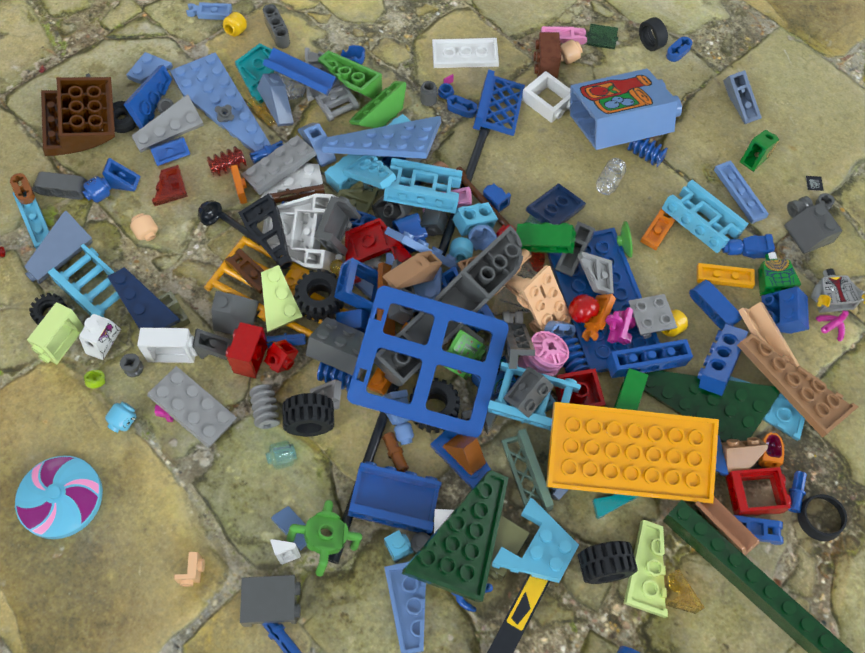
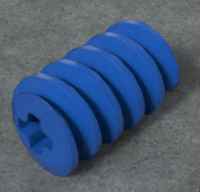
[627,138,668,167]
[560,335,590,373]
[317,362,361,392]

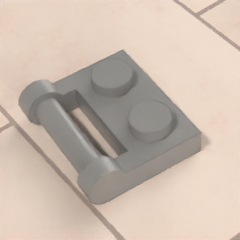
[315,84,360,122]

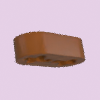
[10,173,35,205]

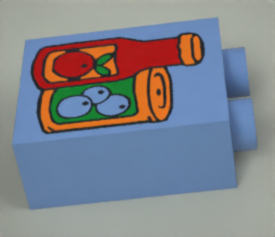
[570,68,682,150]

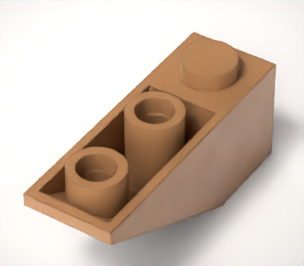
[383,251,443,289]

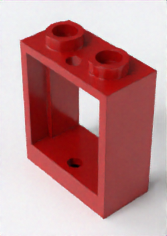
[725,467,791,517]

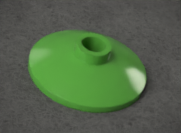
[617,221,633,258]

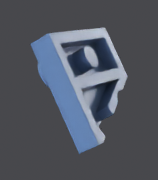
[126,52,173,84]

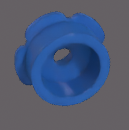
[438,83,454,99]

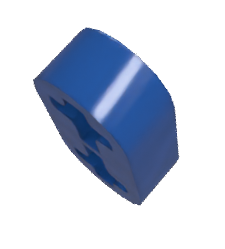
[666,36,693,62]
[447,95,477,118]

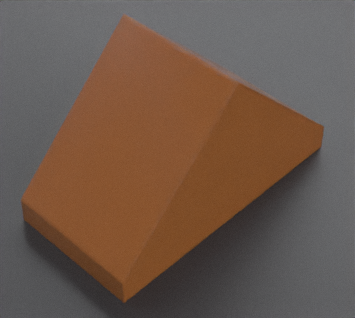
[443,434,486,476]

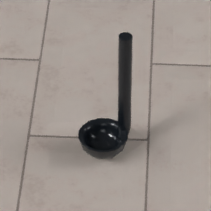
[198,200,260,246]

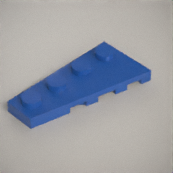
[124,65,172,129]
[430,418,491,489]

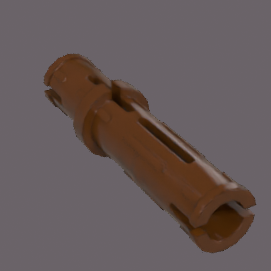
[270,184,325,203]

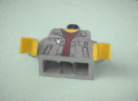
[811,268,865,313]

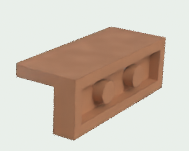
[695,497,760,556]

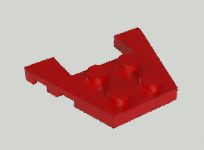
[345,218,412,285]

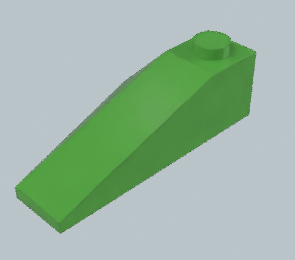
[318,50,382,99]

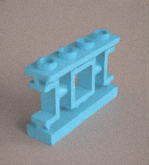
[383,158,463,214]
[662,180,749,253]

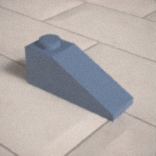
[723,70,762,124]
[257,73,294,126]

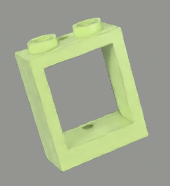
[27,302,84,364]

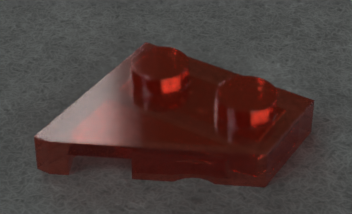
[152,165,188,206]

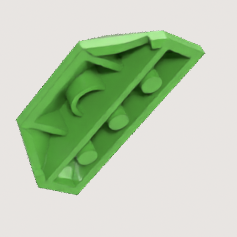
[349,81,407,128]

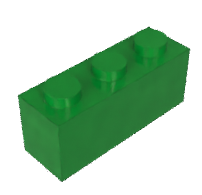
[516,222,576,253]

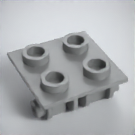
[628,294,677,339]

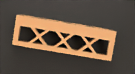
[738,302,800,367]

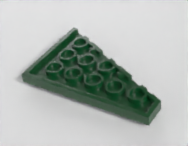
[644,371,781,443]
[402,470,509,603]

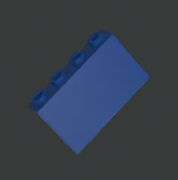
[347,461,442,535]

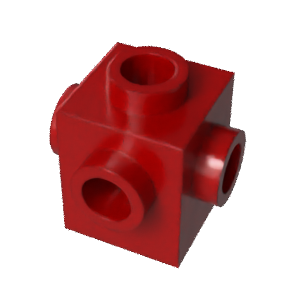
[264,339,299,373]

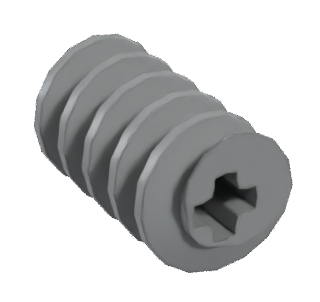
[249,384,280,429]

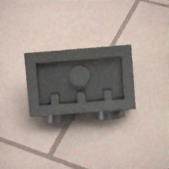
[503,367,554,418]

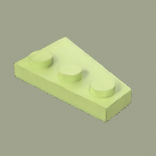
[261,265,303,333]

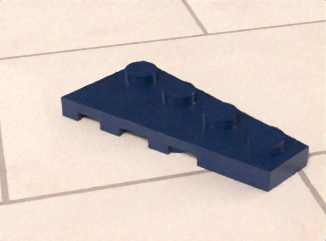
[107,267,181,330]

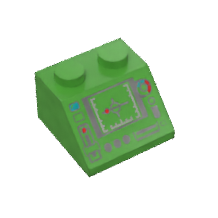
[444,330,486,380]

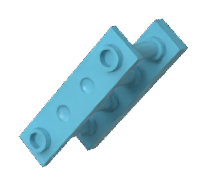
[48,244,120,318]
[488,362,581,431]

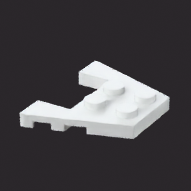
[261,163,323,198]

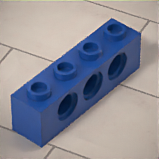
[697,324,749,396]
[606,339,693,379]

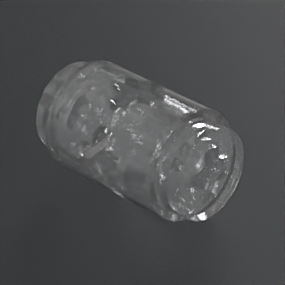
[596,158,626,195]

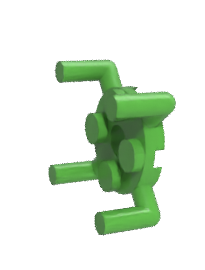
[286,500,362,576]

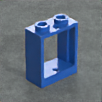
[334,258,378,314]

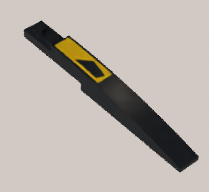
[487,574,550,653]

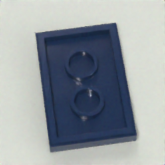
[526,183,586,225]

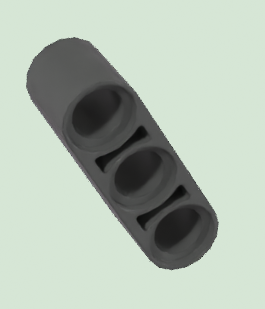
[263,4,290,49]
[32,172,88,200]

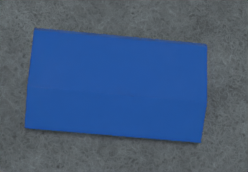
[262,47,337,96]

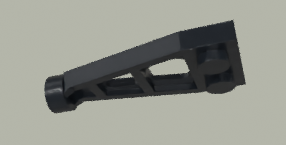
[238,193,293,270]

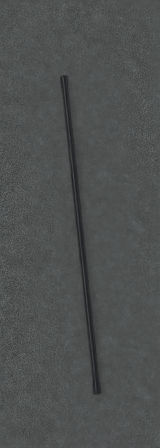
[328,119,493,564]

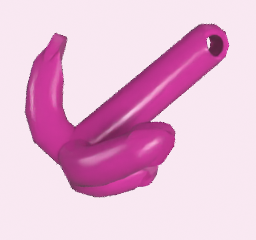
[816,310,849,342]

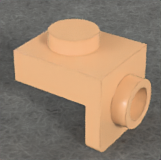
[174,552,205,587]

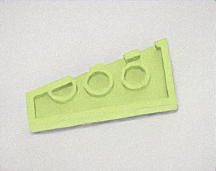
[624,520,668,618]

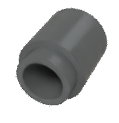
[420,81,437,106]

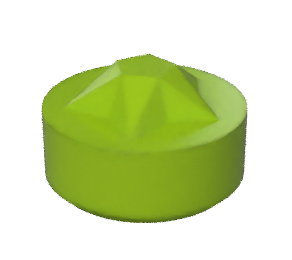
[84,370,105,388]

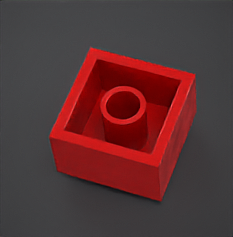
[226,322,268,379]
[554,368,606,407]

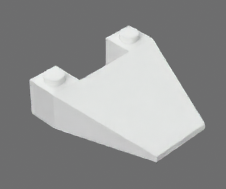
[262,193,339,272]

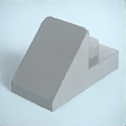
[310,379,342,410]

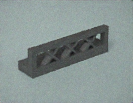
[503,323,535,369]

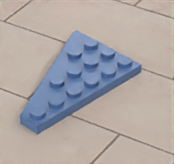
[322,116,441,159]

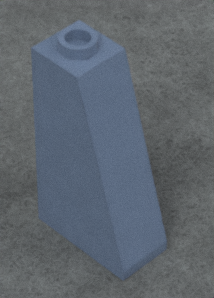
[24,211,93,284]

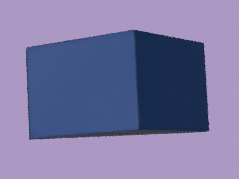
[102,158,141,191]
[336,309,370,333]

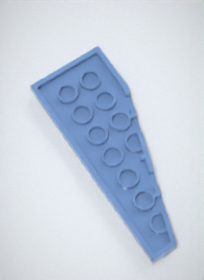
[170,52,271,153]

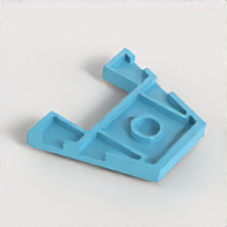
[491,498,579,583]

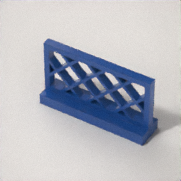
[473,69,525,136]

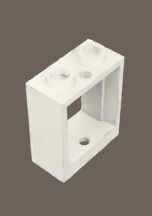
[522,71,570,123]
[137,328,198,363]

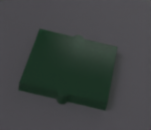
[587,24,618,50]

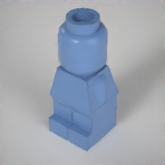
[382,390,414,446]

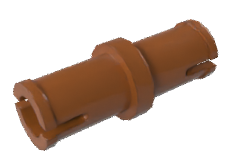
[382,432,409,473]

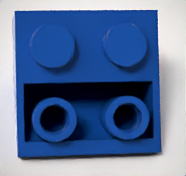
[761,286,809,334]

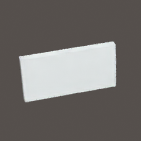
[432,38,499,68]

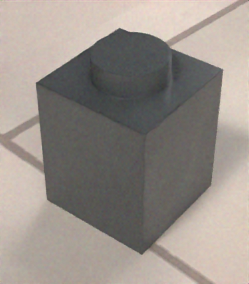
[420,208,448,236]

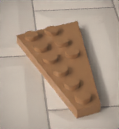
[737,333,859,438]

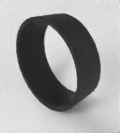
[797,494,847,541]

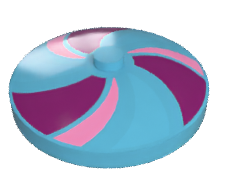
[15,456,103,539]

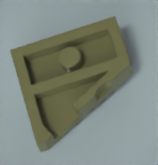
[337,187,379,213]

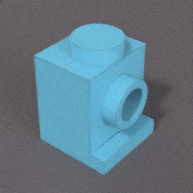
[384,530,414,563]

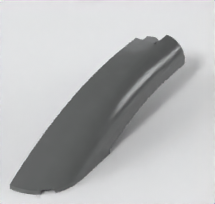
[374,225,523,386]

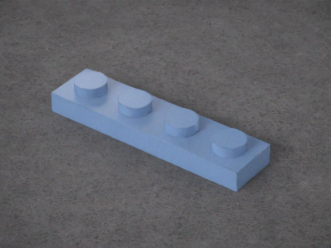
[714,160,769,224]

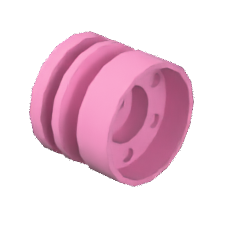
[518,331,569,377]

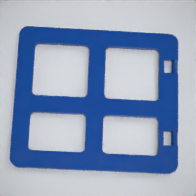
[347,286,509,438]

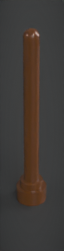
[456,166,509,226]

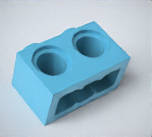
[452,202,498,237]

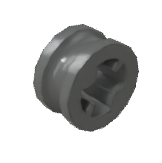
[815,193,835,210]

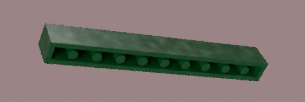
[663,500,853,653]

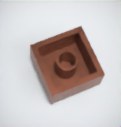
[533,32,561,79]

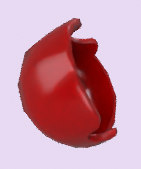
[568,294,600,323]

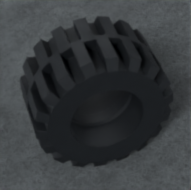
[295,269,344,322]
[409,378,460,433]
[282,393,334,437]
[578,541,638,584]

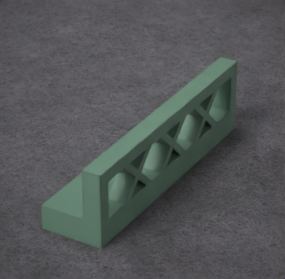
[501,429,554,512]

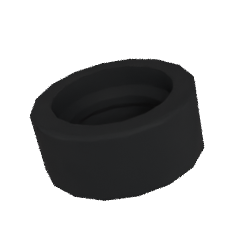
[639,17,668,51]

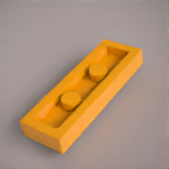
[697,263,755,289]

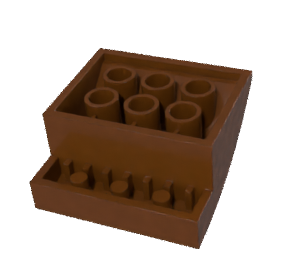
[41,77,115,156]

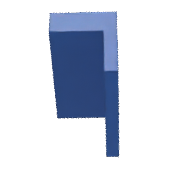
[150,136,190,166]

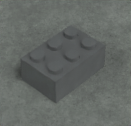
[306,317,365,378]

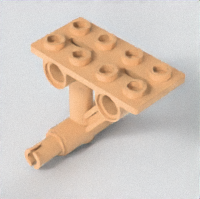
[494,248,571,333]

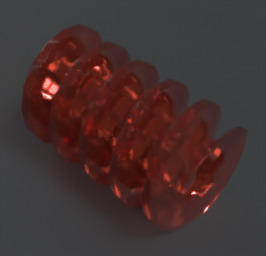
[207,146,247,177]

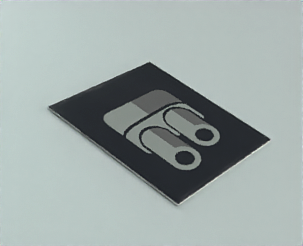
[806,176,824,191]

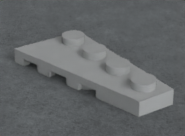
[132,94,204,153]

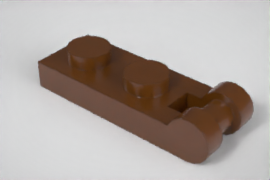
[225,248,264,294]

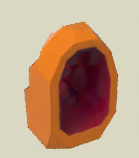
[758,432,784,468]

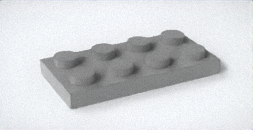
[241,135,317,195]
[147,366,237,448]

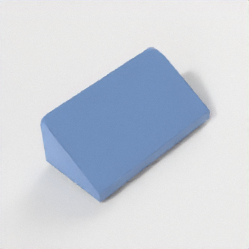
[271,506,307,551]

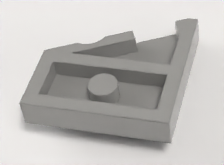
[578,252,614,295]

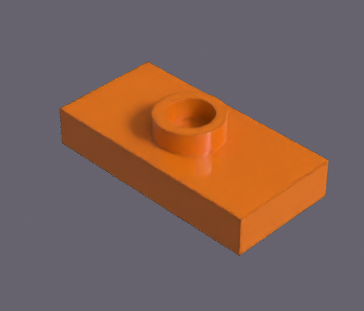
[230,165,248,204]

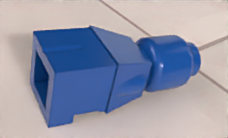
[722,234,775,259]

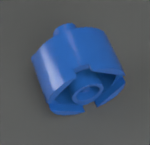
[392,213,428,254]

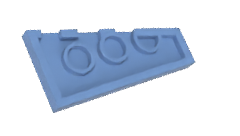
[384,561,426,653]

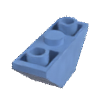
[298,122,337,167]

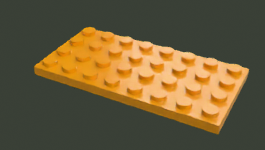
[546,402,719,504]

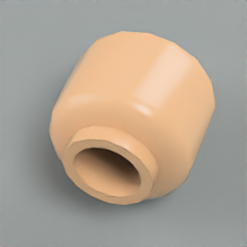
[560,39,583,65]
[130,213,158,241]

